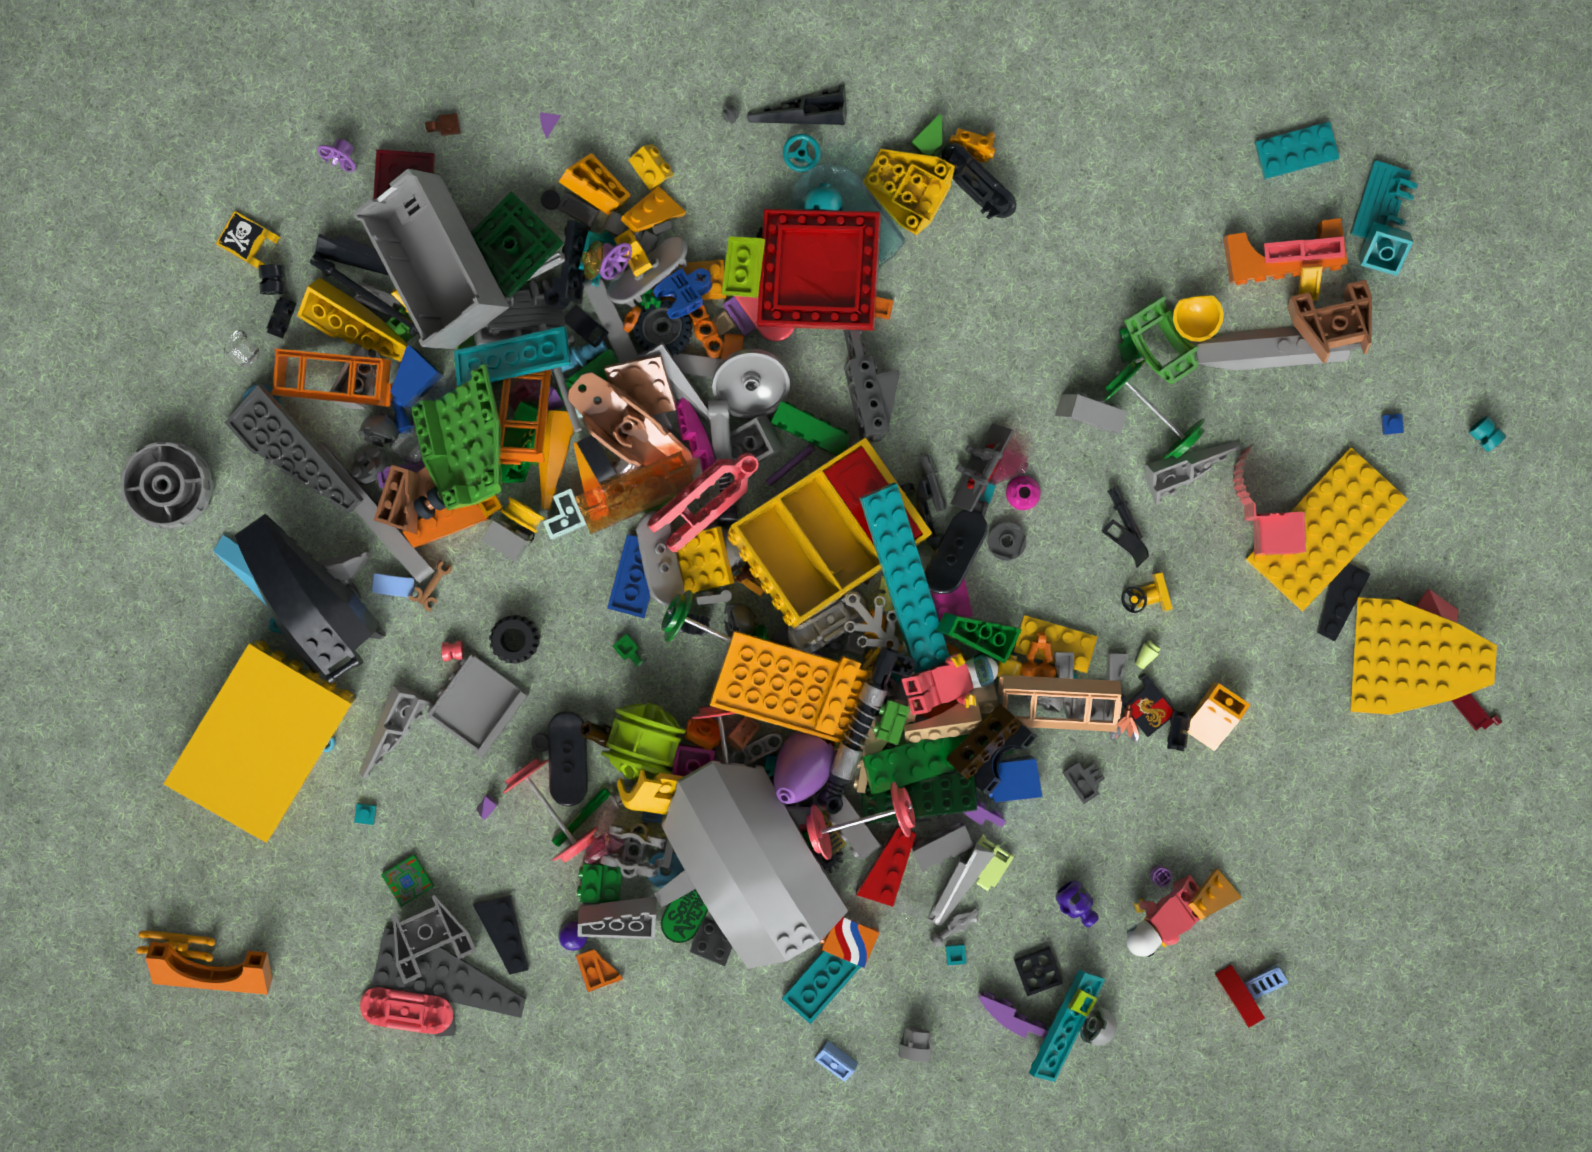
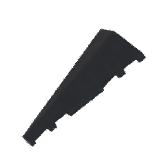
[747,84,847,125]

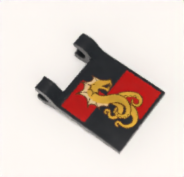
[1121,673,1175,737]

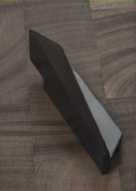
[315,233,389,276]

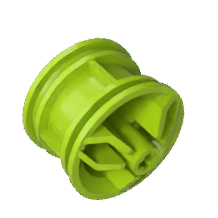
[601,702,686,781]

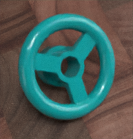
[782,134,821,172]

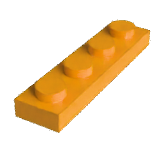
[814,656,861,735]

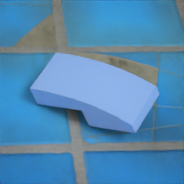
[371,573,414,597]

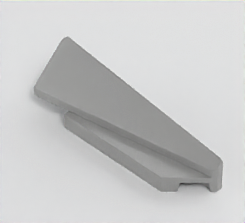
[927,843,995,926]
[655,870,695,907]

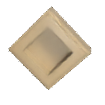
[711,310,736,337]

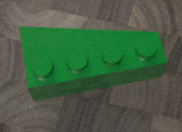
[937,612,1022,664]

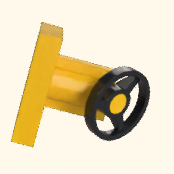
[1121,572,1173,613]

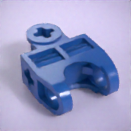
[653,268,712,319]

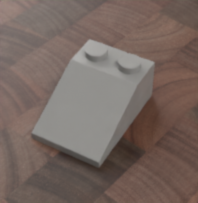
[730,415,783,477]

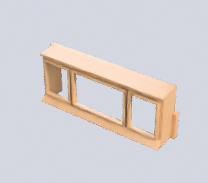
[998,675,1122,732]

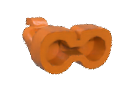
[1020,632,1057,678]

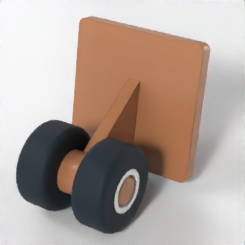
[414,467,446,520]

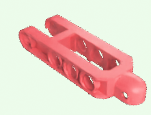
[647,453,758,552]

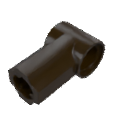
[580,720,612,749]

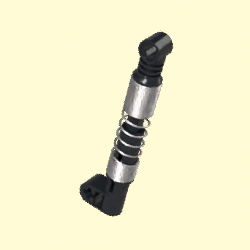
[817,646,916,814]

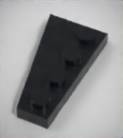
[1317,563,1370,642]
[473,895,529,975]

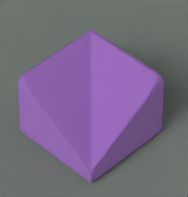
[537,387,563,411]
[476,794,498,820]

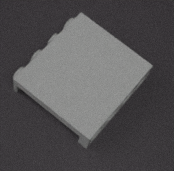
[425,654,529,758]

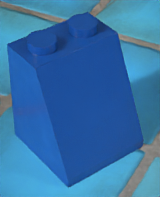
[390,345,443,408]
[988,755,1043,802]

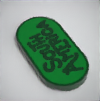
[661,889,708,943]

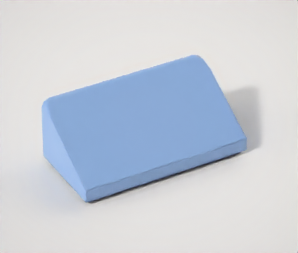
[814,1041,858,1082]

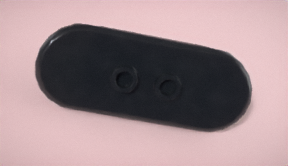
[941,142,1017,219]
[924,510,988,594]
[548,711,588,807]

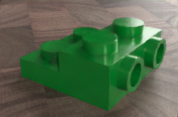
[577,862,622,904]

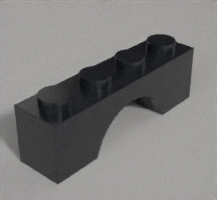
[975,718,1038,795]

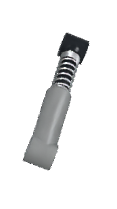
[708,400,738,525]

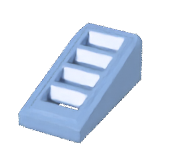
[1243,964,1288,999]

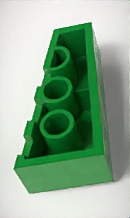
[771,401,850,456]
[501,402,549,483]

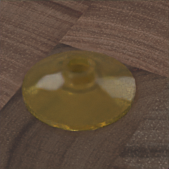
[581,241,604,280]

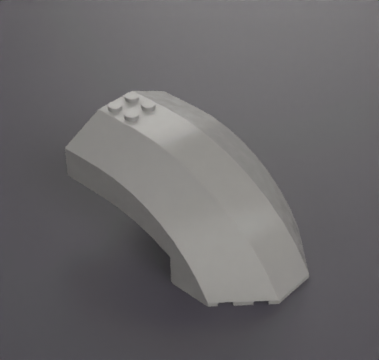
[662,761,848,969]

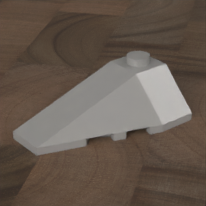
[329,344,380,409]

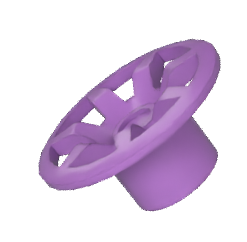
[317,138,356,172]
[597,243,632,280]

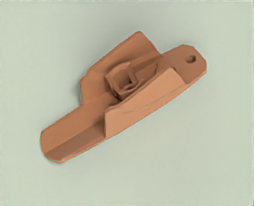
[568,372,698,486]

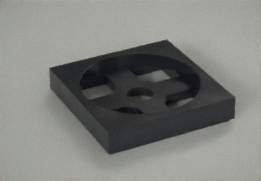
[1014,947,1063,997]

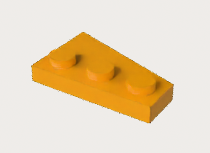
[621,186,686,233]
[1188,869,1242,920]

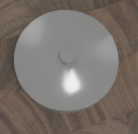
[712,349,790,418]

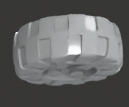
[120,440,214,529]

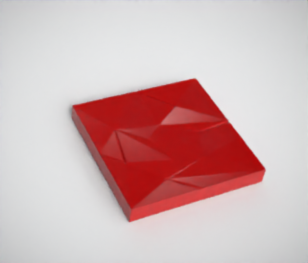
[757,209,881,331]

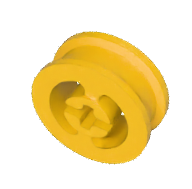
[500,496,546,533]

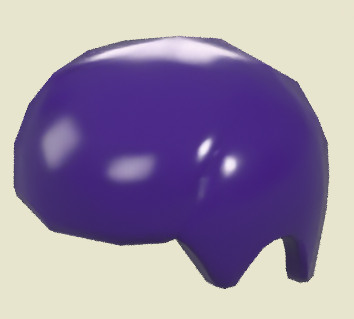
[558,921,588,951]

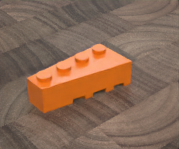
[403,504,491,548]

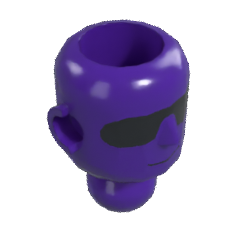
[1055,880,1099,927]

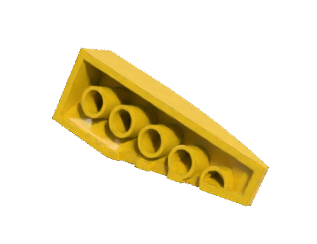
[297,278,408,362]

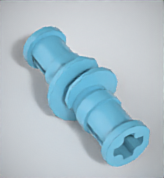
[552,336,608,372]

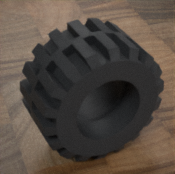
[489,615,540,664]

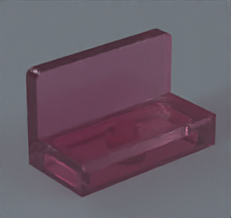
[583,833,624,864]

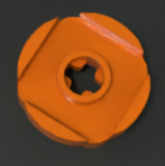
[685,717,721,750]

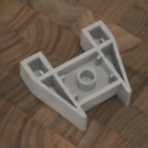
[393,895,476,984]

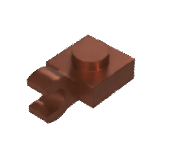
[425,113,461,136]

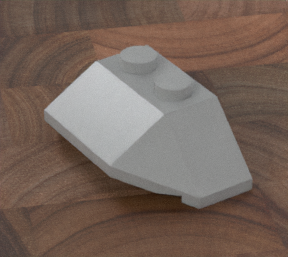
[316,552,370,584]

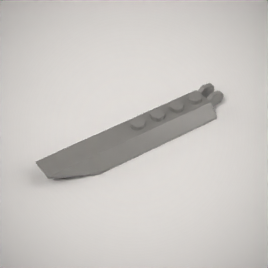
[1196,327,1362,371]

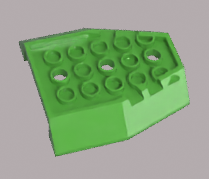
[411,364,502,510]

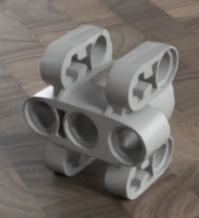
[600,823,667,878]

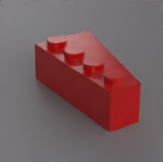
[856,825,916,907]

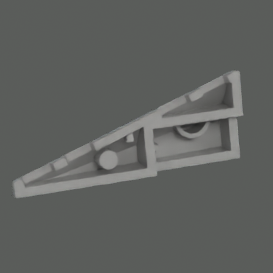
[1145,441,1241,505]

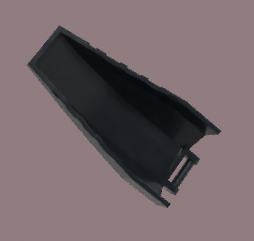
[234,514,380,684]

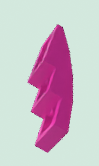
[676,397,715,473]

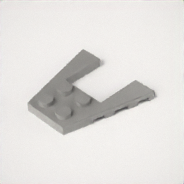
[1053,652,1128,721]

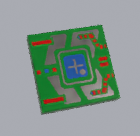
[381,854,435,907]

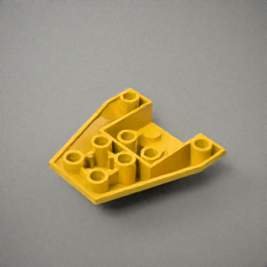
[862,149,955,235]

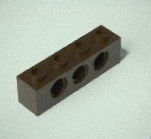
[946,703,1021,780]

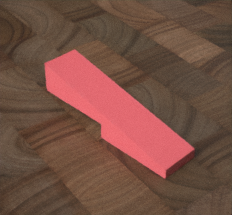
[1264,237,1345,263]

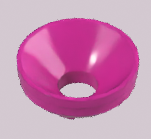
[1006,475,1041,510]

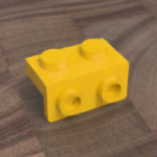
[628,144,674,191]

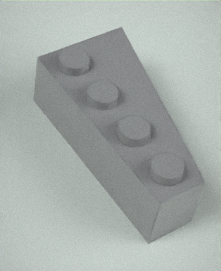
[816,788,883,860]
[578,896,657,939]

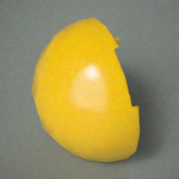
[1173,295,1224,342]

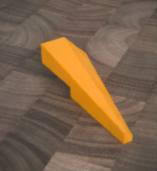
[539,410,574,510]

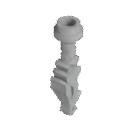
[930,908,979,948]

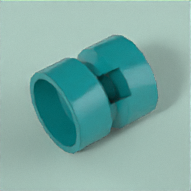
[1468,415,1506,452]

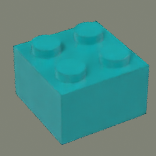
[1358,222,1414,276]

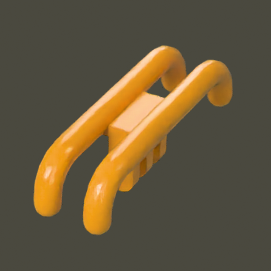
[136,930,216,962]

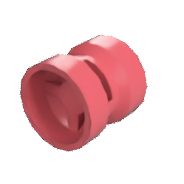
[442,640,464,661]

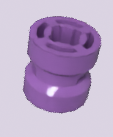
[1150,865,1172,887]

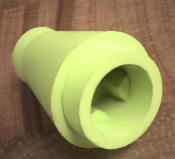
[1135,640,1161,669]

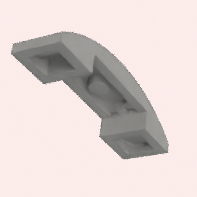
[673,354,722,378]

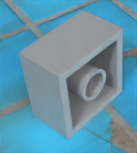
[481,519,531,561]

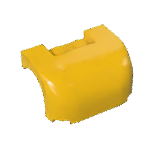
[617,770,683,815]

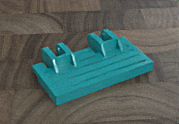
[1350,160,1418,239]

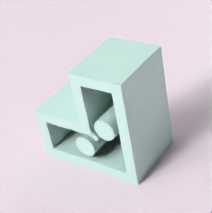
[543,489,588,540]

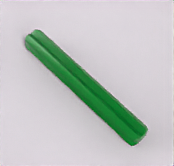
[552,788,611,847]

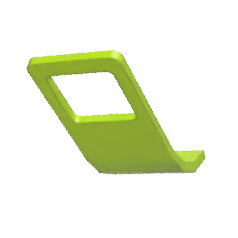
[1068,989,1097,1017]

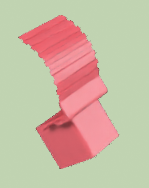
[1233,444,1306,555]

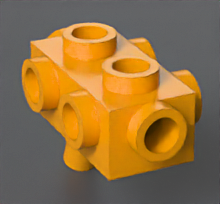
[949,128,996,163]

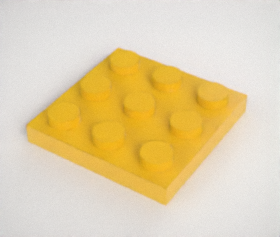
[677,526,734,593]

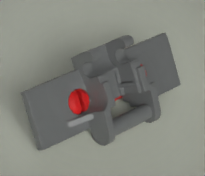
[950,423,1014,512]

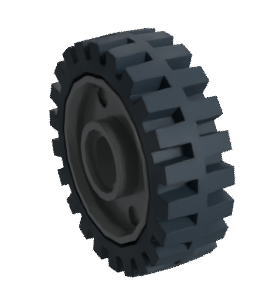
[634,300,692,357]

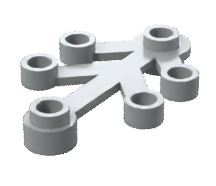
[844,591,899,650]

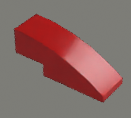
[1215,965,1265,1028]

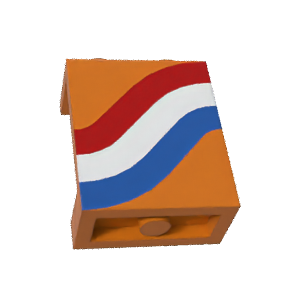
[820,917,879,968]

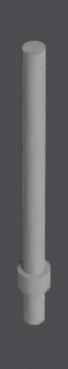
[538,324,582,432]

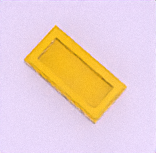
[1298,263,1322,301]

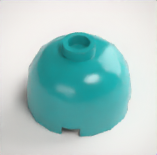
[804,183,843,211]

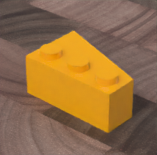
[559,153,631,215]

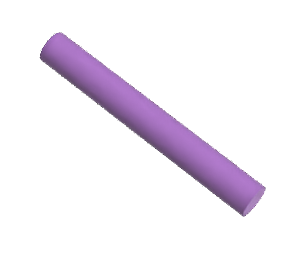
[766,444,814,486]

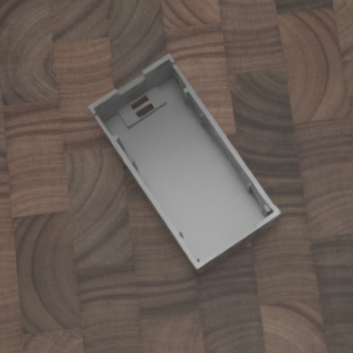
[353,169,509,349]

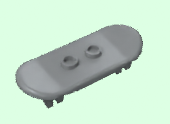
[606,236,688,308]
[636,511,684,606]
[787,588,869,653]

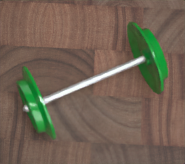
[1104,360,1205,459]
[661,590,769,642]

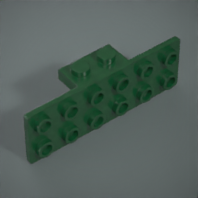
[861,773,978,824]

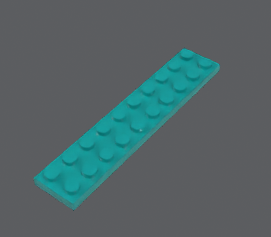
[859,482,950,673]

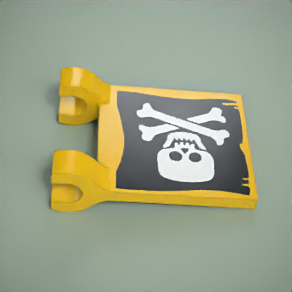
[216,211,281,268]

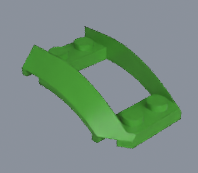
[1123,296,1199,384]

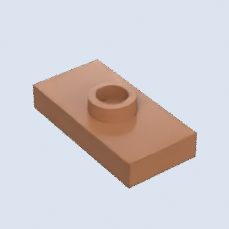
[726,716,762,752]

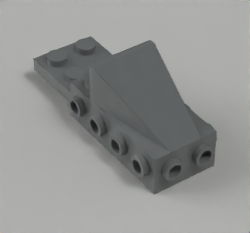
[843,330,900,443]

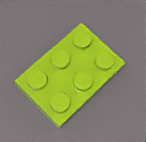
[722,236,765,298]

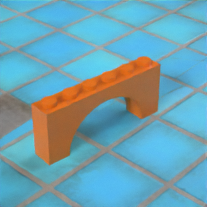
[1223,218,1348,286]
[146,942,272,995]

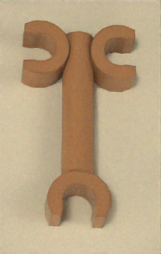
[408,560,452,612]

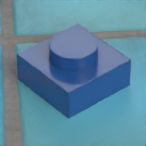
[1381,414,1404,435]

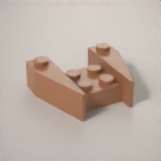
[1287,280,1372,363]

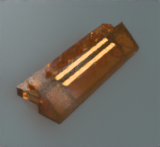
[574,451,694,535]

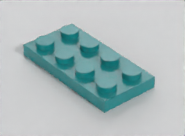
[1254,122,1340,180]
[782,951,861,1024]

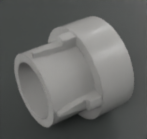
[898,1027,932,1062]

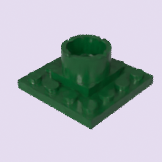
[470,191,564,299]

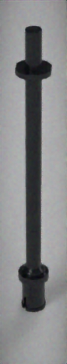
[310,254,420,336]

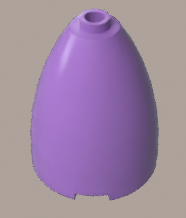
[774,731,836,804]

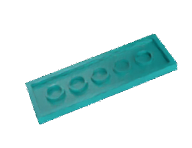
[454,326,571,387]
[1029,969,1105,1082]

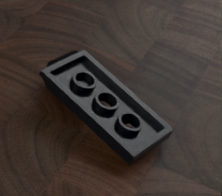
[544,220,591,310]

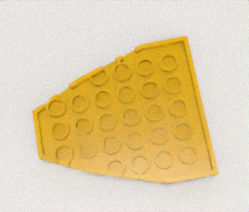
[1350,597,1497,715]

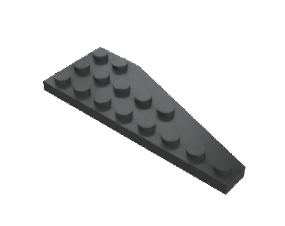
[224,384,364,513]
[372,927,526,1018]

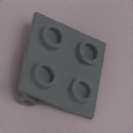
[690,918,732,967]

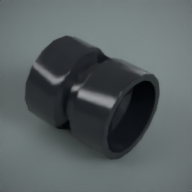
[258,264,286,295]

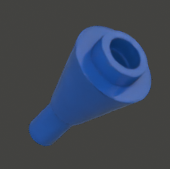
[392,401,414,436]

